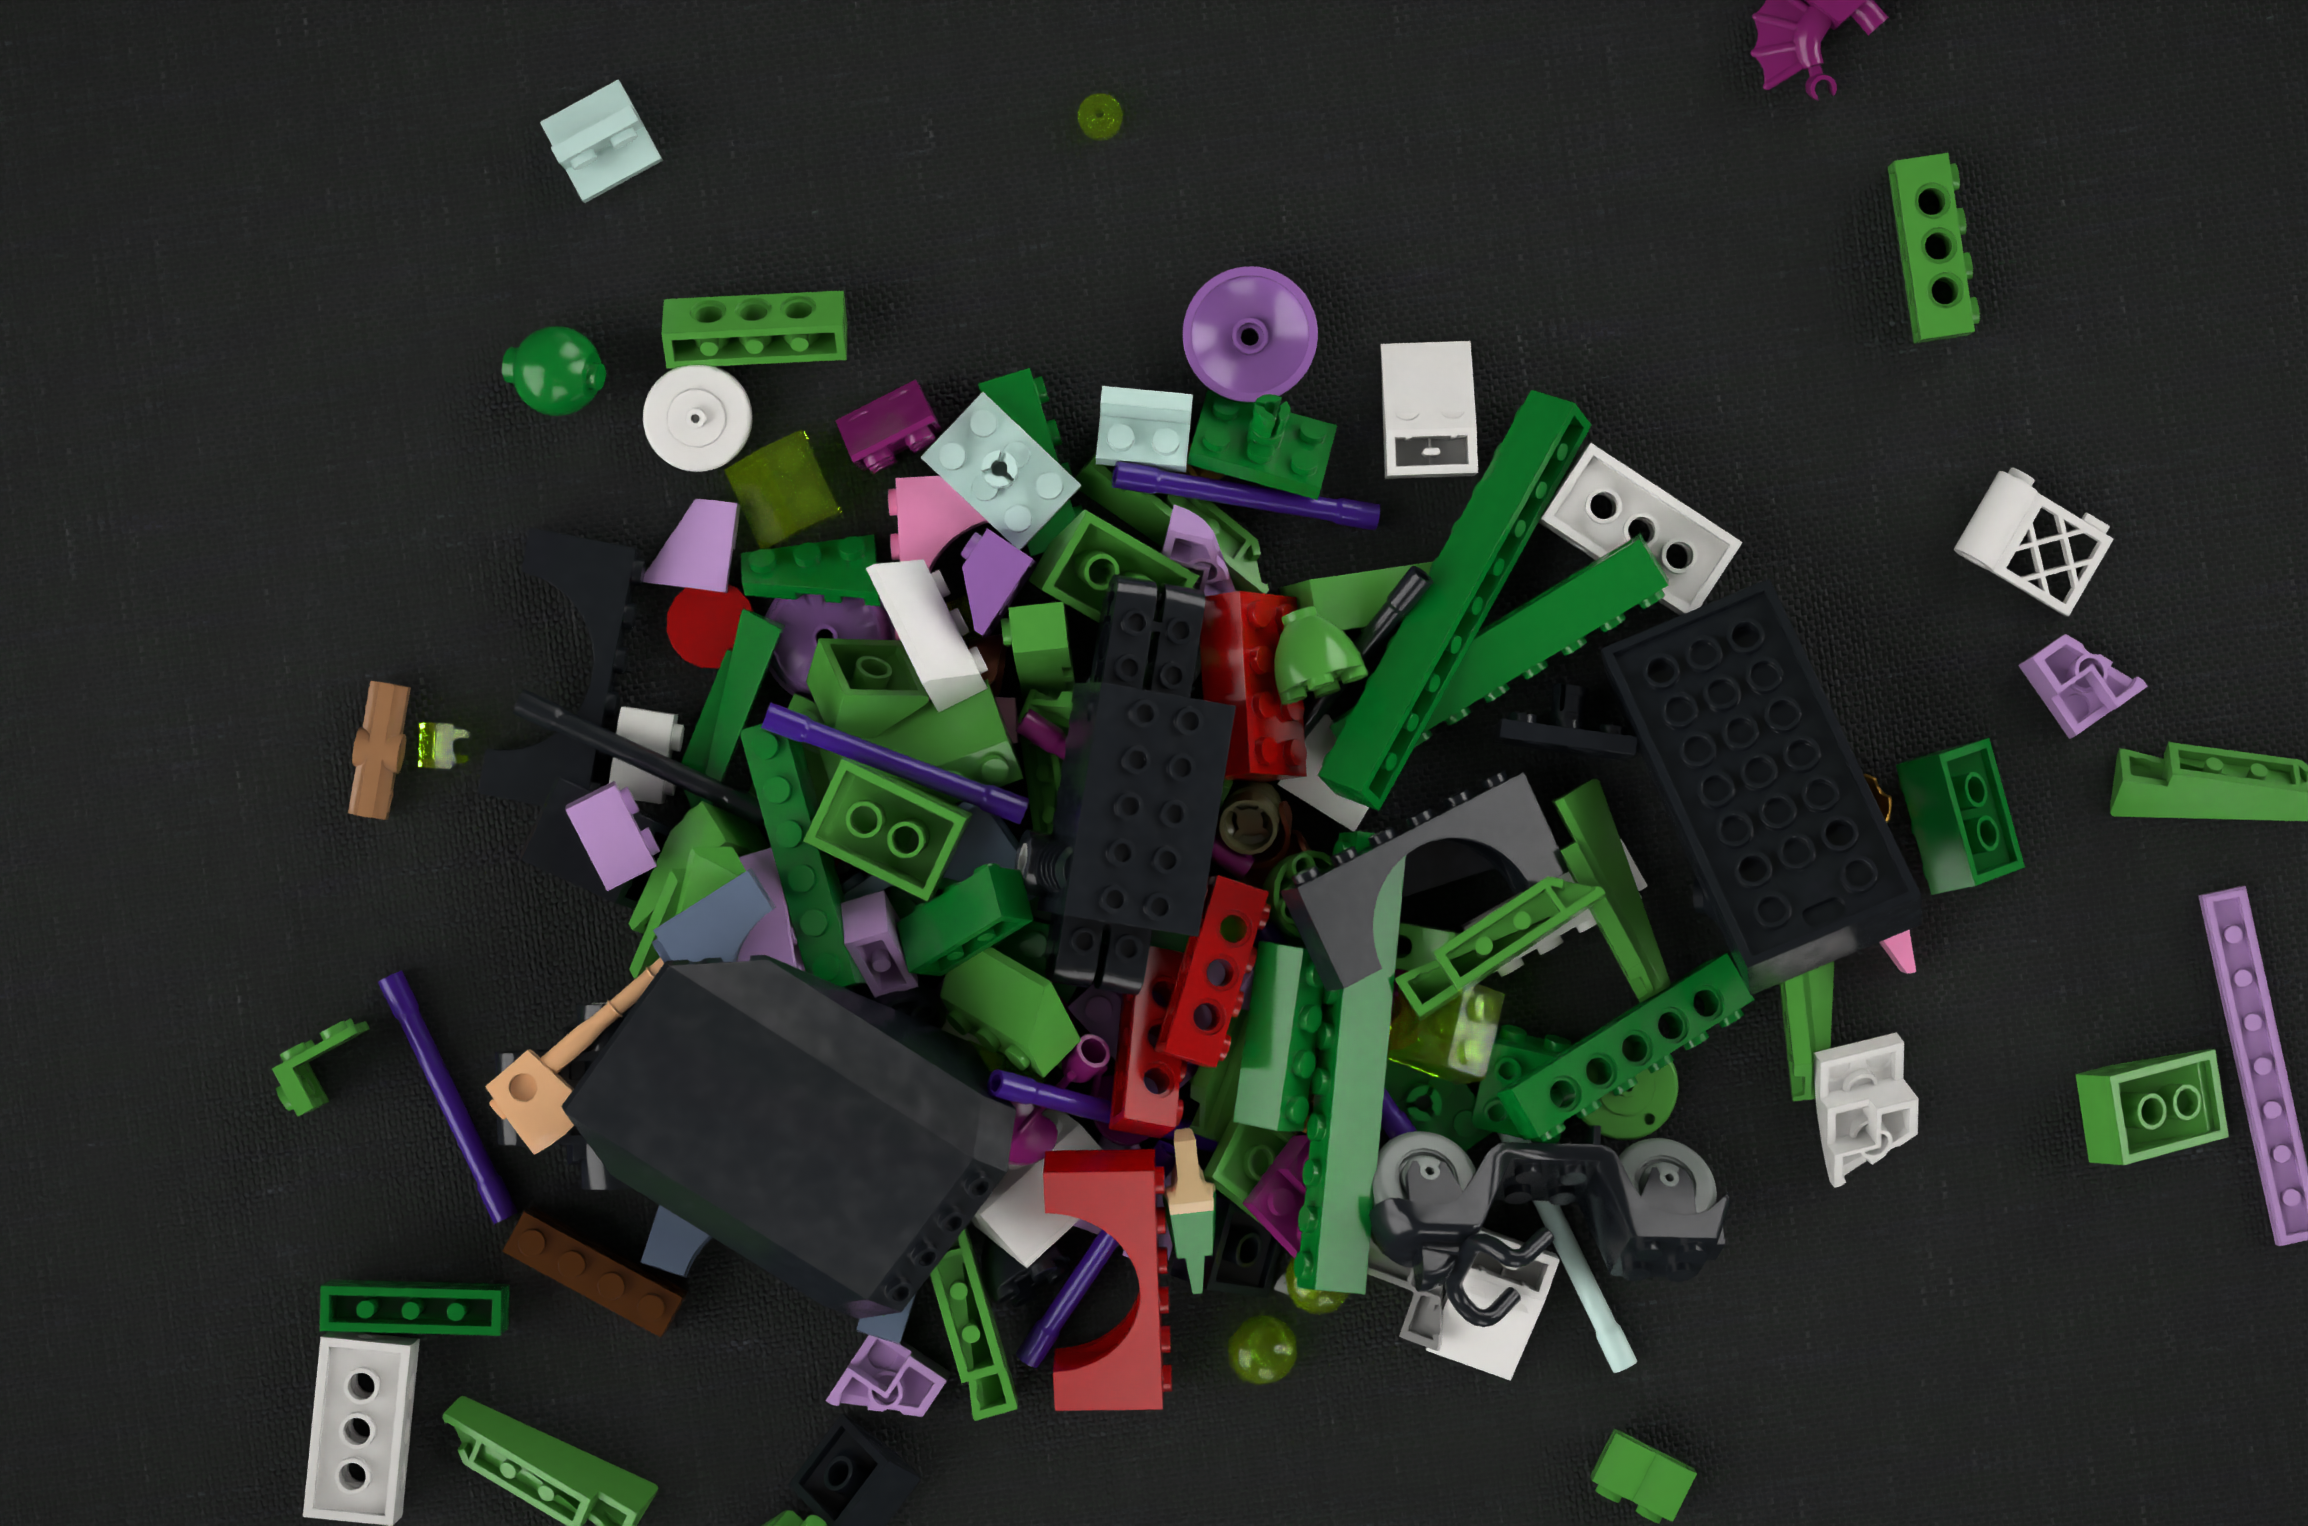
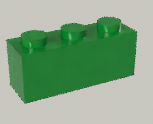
[896,863,1034,976]

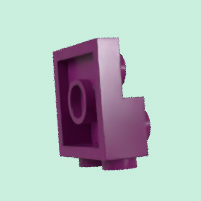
[1242,1135,1310,1259]

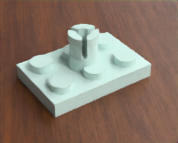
[921,392,1082,550]

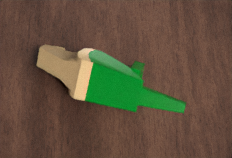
[1162,1128,1216,1294]

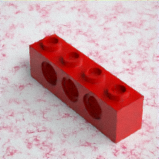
[1155,875,1271,1068]
[1109,946,1188,1139]

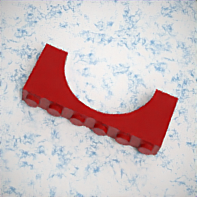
[1043,1149,1172,1411]

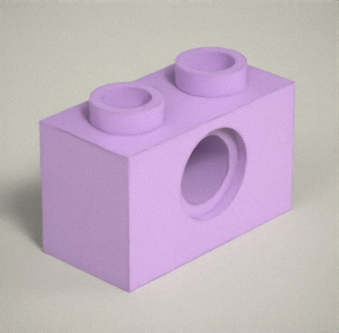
[841,890,919,998]

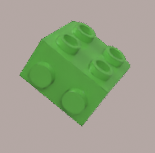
[272,1018,370,1117]

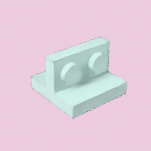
[540,79,663,203]
[1096,386,1193,473]

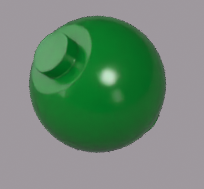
[502,326,606,416]

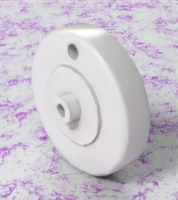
[643,365,752,472]

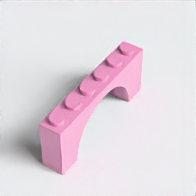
[888,476,1019,743]

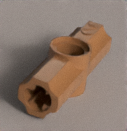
[348,681,411,820]

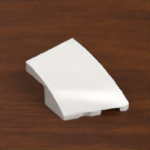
[1813,1032,1919,1188]

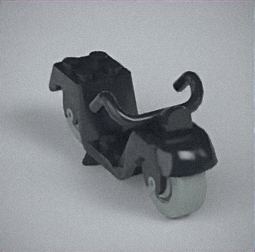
[1369,1125,1731,1327]

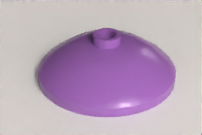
[1183,266,1318,402]

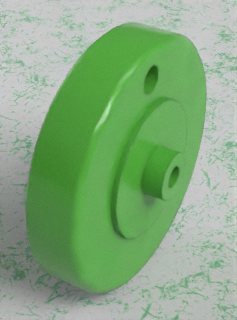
[1581,1039,1678,1140]

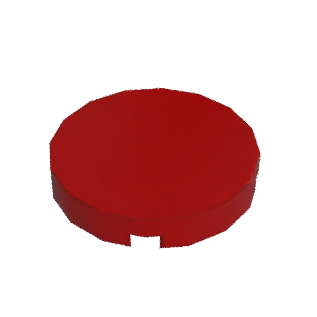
[667,584,754,669]

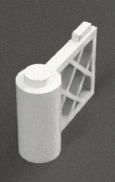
[1954,468,2113,616]

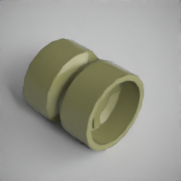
[1219,781,1282,855]

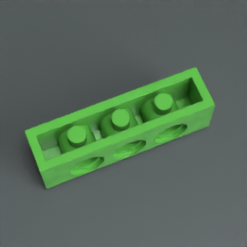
[1888,153,1980,344]
[661,291,848,368]

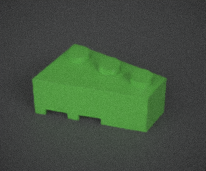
[1279,562,1433,634]
[1001,602,1075,701]

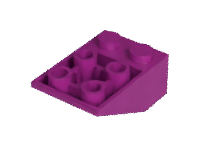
[835,379,943,474]

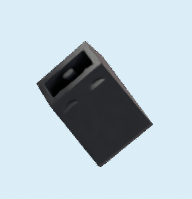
[519,776,675,910]

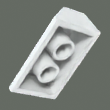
[866,559,988,712]
[971,1108,1103,1268]

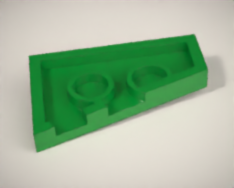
[741,534,880,606]

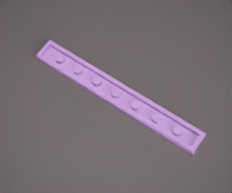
[2198,886,2308,1246]

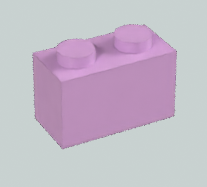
[565,781,660,891]

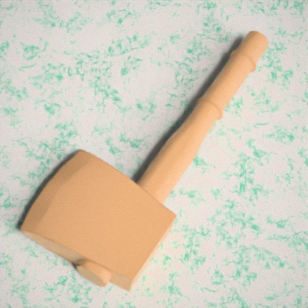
[485,958,664,1155]

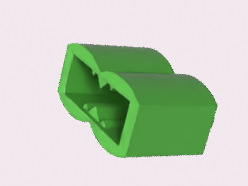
[1590,1429,1697,1524]

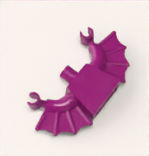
[1750,0,1889,101]

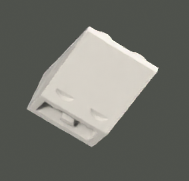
[1381,341,1478,479]
[1426,1227,1560,1381]

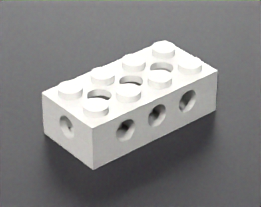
[1538,443,1743,616]
[303,1331,420,1526]

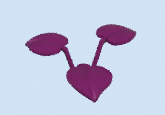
[1009,995,1149,1166]

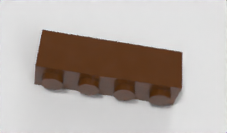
[502,1206,688,1337]

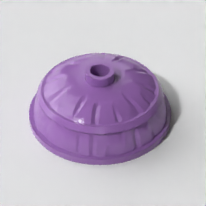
[765,594,895,701]

